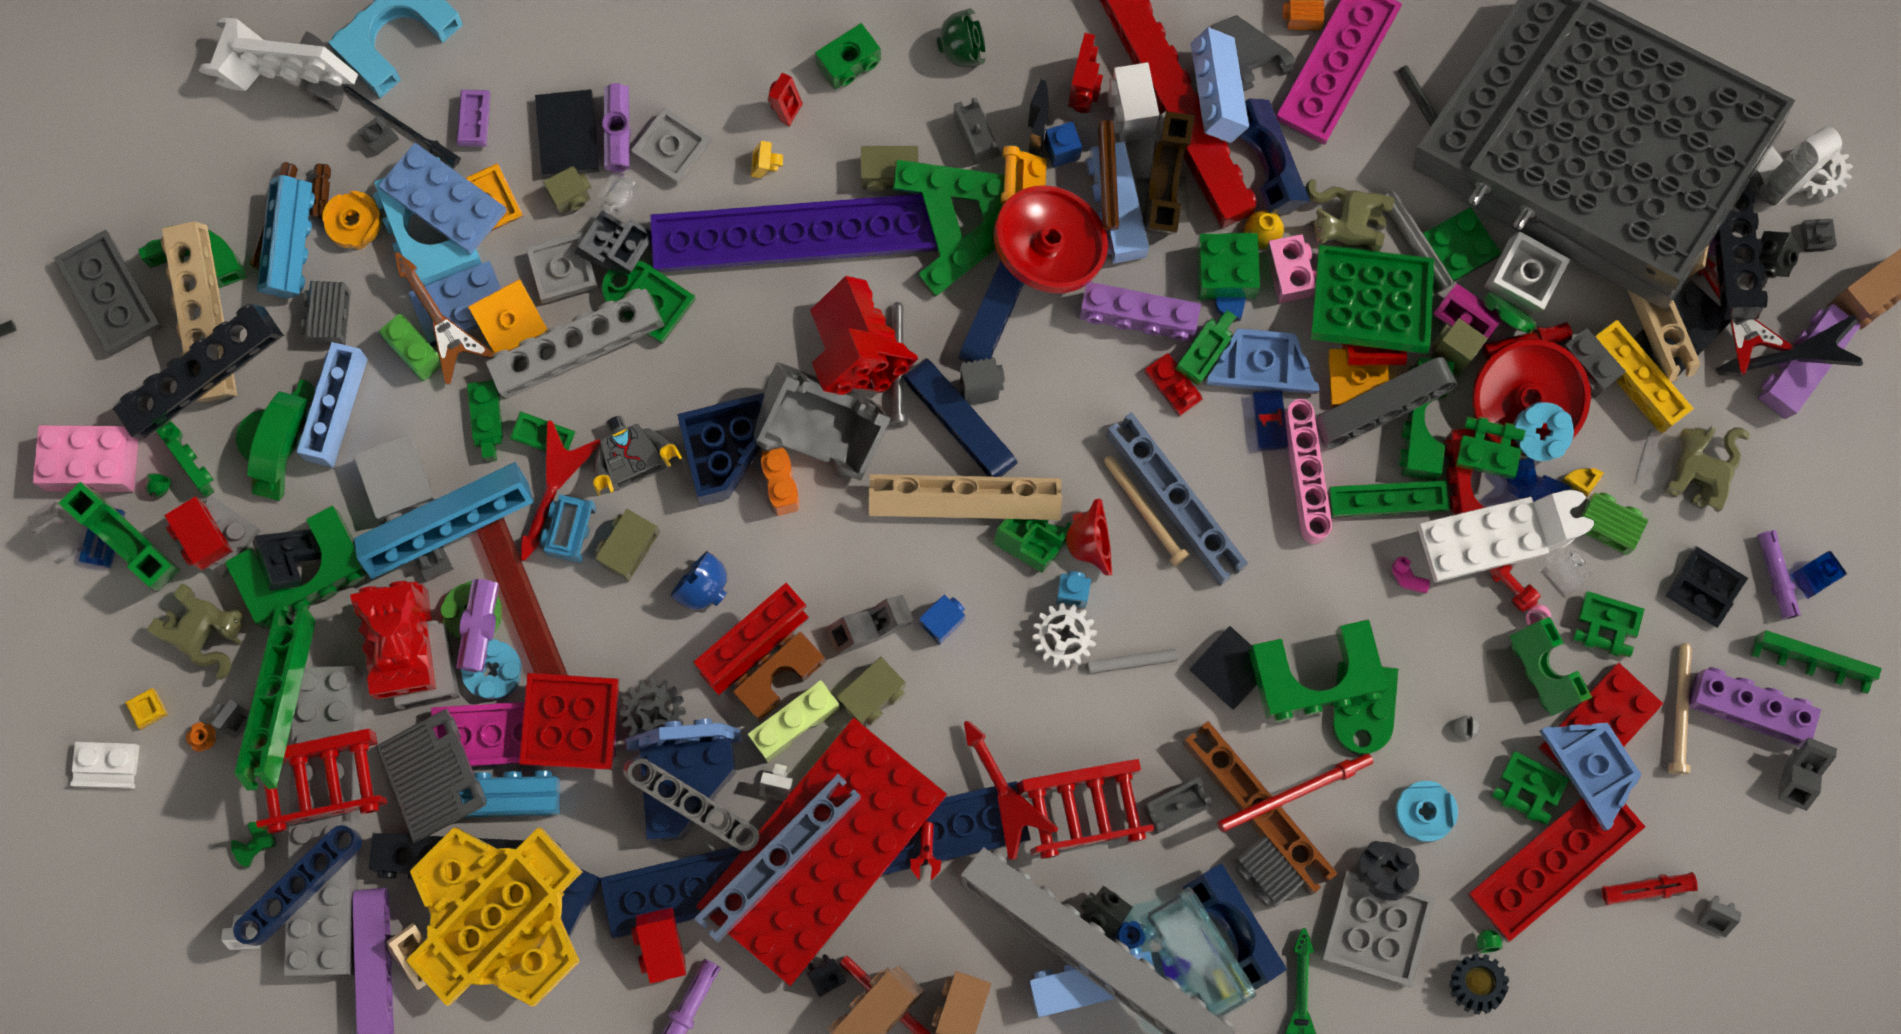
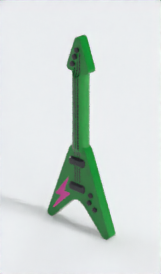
[1284,928,1316,1034]

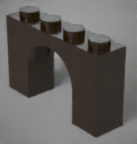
[1143,111,1195,235]

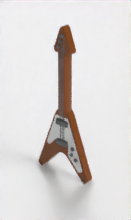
[395,252,494,385]

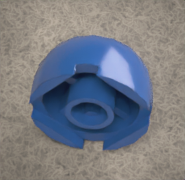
[671,551,727,610]

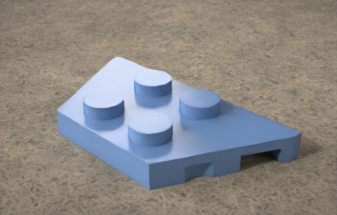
[1206,328,1319,394]
[625,719,742,751]
[1539,723,1642,831]

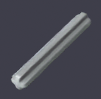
[1385,191,1453,291]

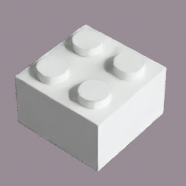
[1106,62,1159,142]
[1484,232,1570,315]

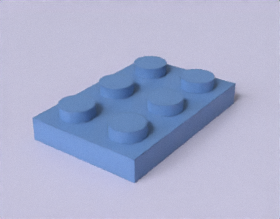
[408,261,501,347]

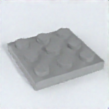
[1321,871,1435,987]

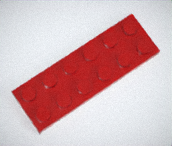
[1467,798,1645,943]

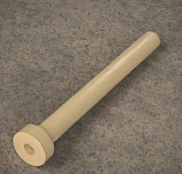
[1104,455,1191,567]
[1668,643,1692,775]

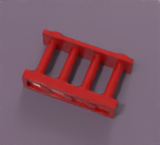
[693,582,809,696]
[256,728,387,834]
[1016,758,1154,859]

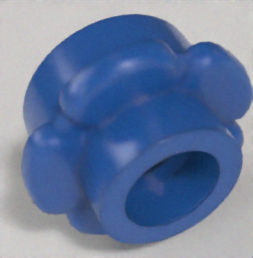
[1115,921,1145,949]

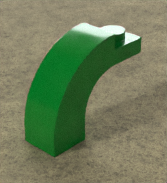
[138,225,247,288]
[247,391,307,501]

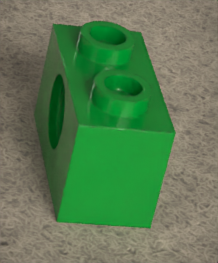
[815,22,881,89]

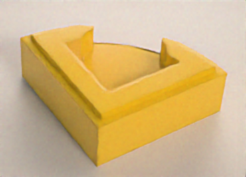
[1562,468,1604,497]

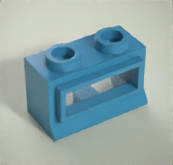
[541,494,597,564]

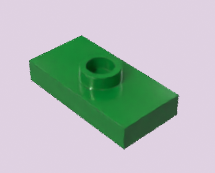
[509,411,576,453]

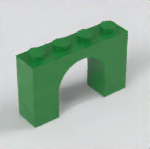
[58,481,181,591]
[225,505,367,629]
[1249,619,1388,722]

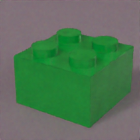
[1196,233,1260,300]

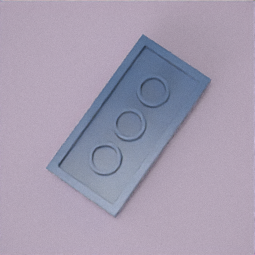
[378,143,507,255]

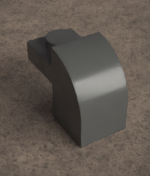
[1778,737,1837,811]

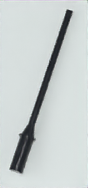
[344,86,461,167]

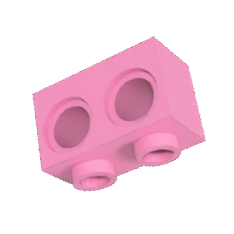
[1265,234,1317,304]

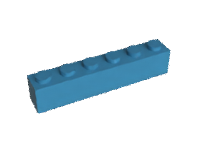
[354,461,534,579]

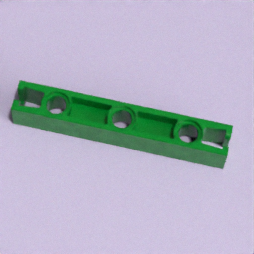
[234,604,316,791]

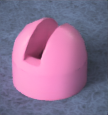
[1526,604,1551,626]

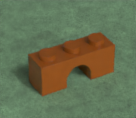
[733,631,826,722]

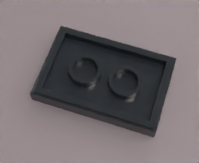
[535,89,600,178]

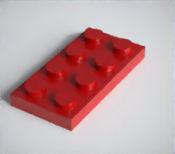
[1538,662,1664,776]

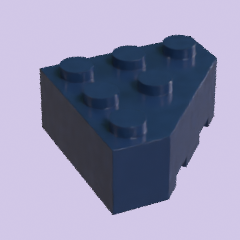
[677,393,764,506]
[639,738,736,843]

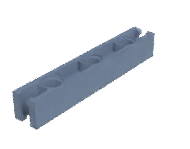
[1106,412,1248,586]
[694,774,861,943]

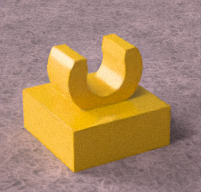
[750,141,783,178]

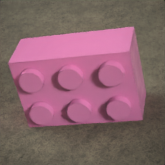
[33,425,139,492]

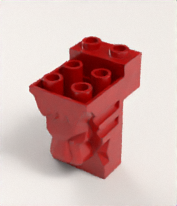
[810,276,918,395]
[350,581,436,700]

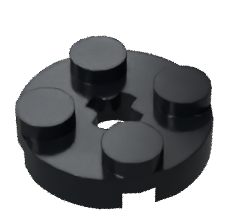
[1357,841,1419,901]

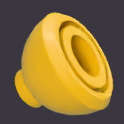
[1244,210,1284,249]

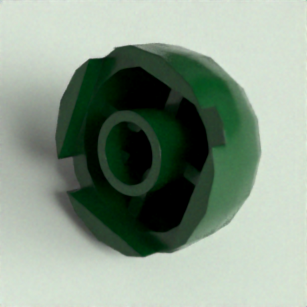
[937,8,986,67]

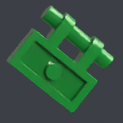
[1455,416,1526,480]
[1572,591,1645,658]
[1491,751,1569,825]

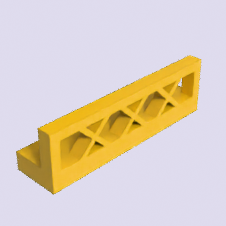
[1595,320,1694,435]

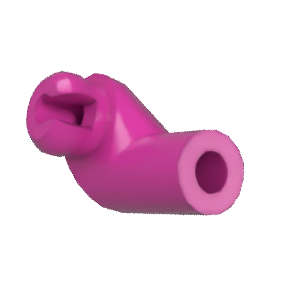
[1392,556,1430,594]

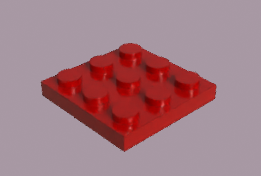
[519,673,620,770]

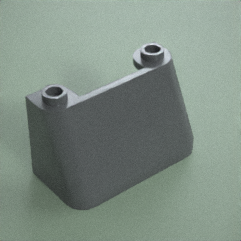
[753,362,891,481]

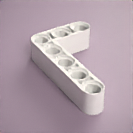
[1750,126,1842,206]

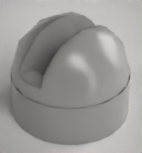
[1454,716,1480,741]

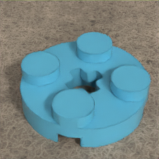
[1513,402,1574,461]
[460,639,522,700]
[1395,781,1458,842]

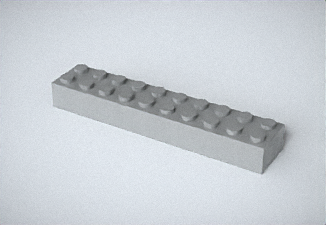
[284,666,363,977]

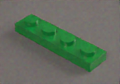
[1328,481,1450,518]

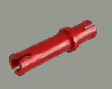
[1483,322,1573,359]
[1601,872,1698,905]

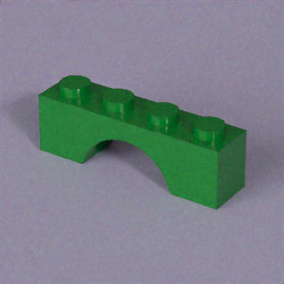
[1398,357,1454,481]

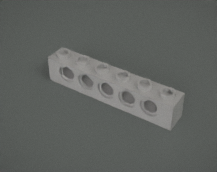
[486,289,664,399]

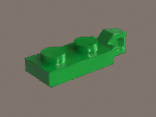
[1175,310,1236,385]
[467,380,504,462]
[156,421,215,498]

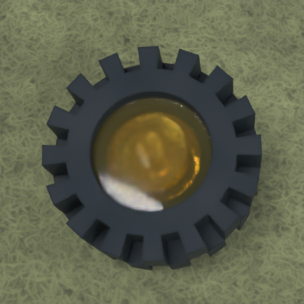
[1449,954,1509,1015]

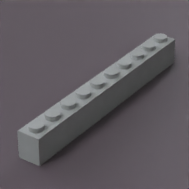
[961,847,1235,1034]

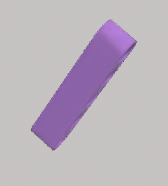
[353,887,394,1034]

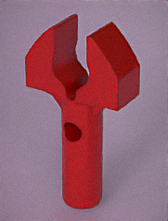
[910,821,941,881]

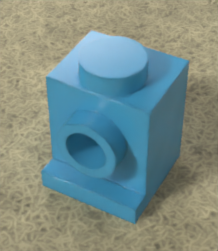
[1056,571,1091,608]

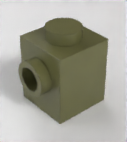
[543,166,591,215]

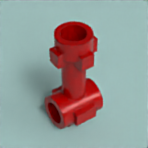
[1489,564,1541,613]

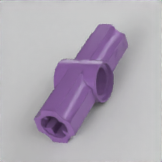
[602,83,631,173]
[456,579,499,673]

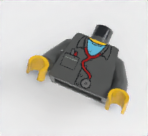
[593,416,682,496]

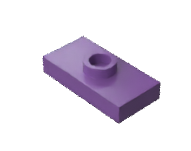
[457,89,491,147]

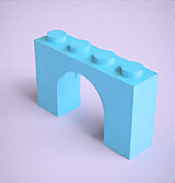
[328,0,463,99]
[373,157,482,286]

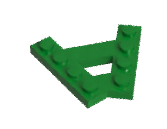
[892,160,1005,297]

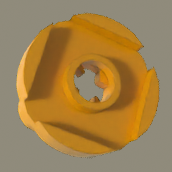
[322,191,383,250]

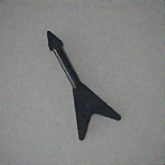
[1716,315,1863,376]

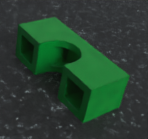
[1510,617,1592,717]

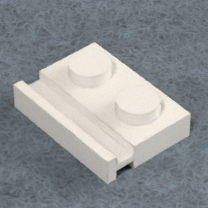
[70,742,140,789]

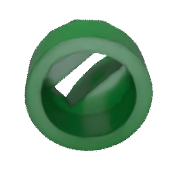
[145,473,171,498]
[1477,930,1503,953]

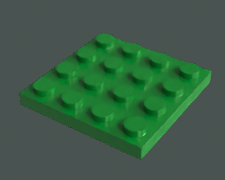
[1311,245,1434,354]

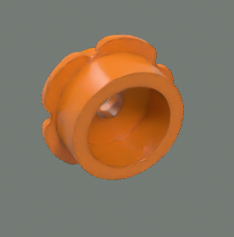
[186,722,216,752]

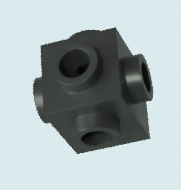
[1759,231,1802,278]
[1080,885,1133,939]

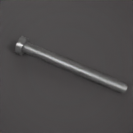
[888,302,908,427]

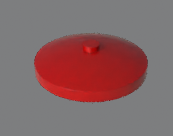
[994,185,1108,293]
[1472,339,1591,456]

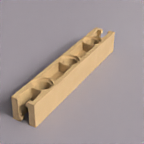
[1628,291,1701,382]
[869,474,1062,520]

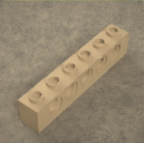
[161,221,238,403]

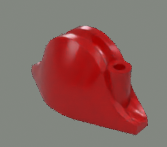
[1066,498,1112,576]

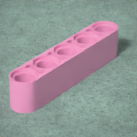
[1284,399,1332,544]

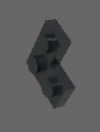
[253,529,321,590]

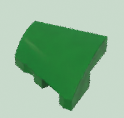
[993,519,1072,573]

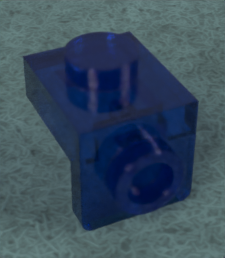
[1506,458,1548,500]
[1790,550,1847,599]

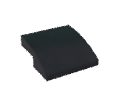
[1028,79,1049,156]
[574,209,652,275]
[1666,546,1748,628]
[1189,626,1257,710]

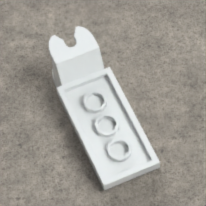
[199,17,358,91]
[1417,490,1594,583]

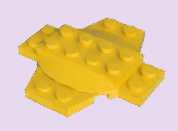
[406,827,583,1007]

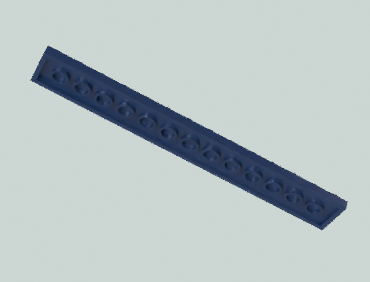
[600,781,1031,939]

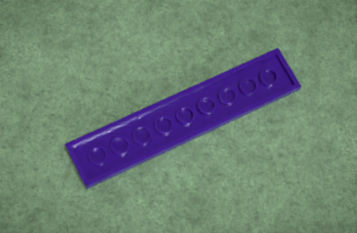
[650,194,938,272]

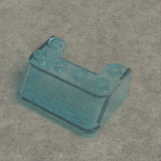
[1139,887,1257,1016]

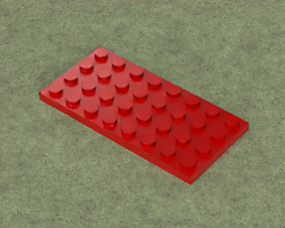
[696,717,947,987]

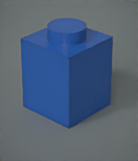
[1044,121,1082,168]
[919,594,965,645]

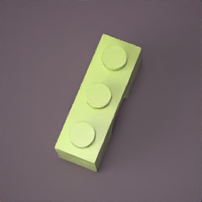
[748,680,840,763]

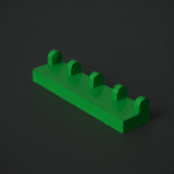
[1751,630,1882,694]

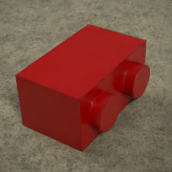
[164,496,233,570]
[631,907,686,984]

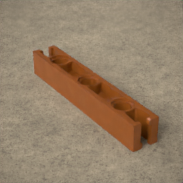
[1182,721,1338,895]

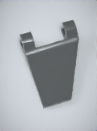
[1211,15,1296,91]

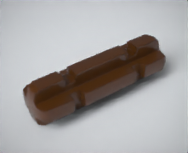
[310,163,331,219]

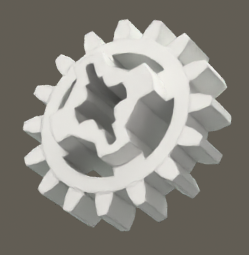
[1798,147,1853,201]
[1032,603,1097,669]

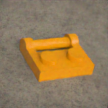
[1001,146,1047,205]

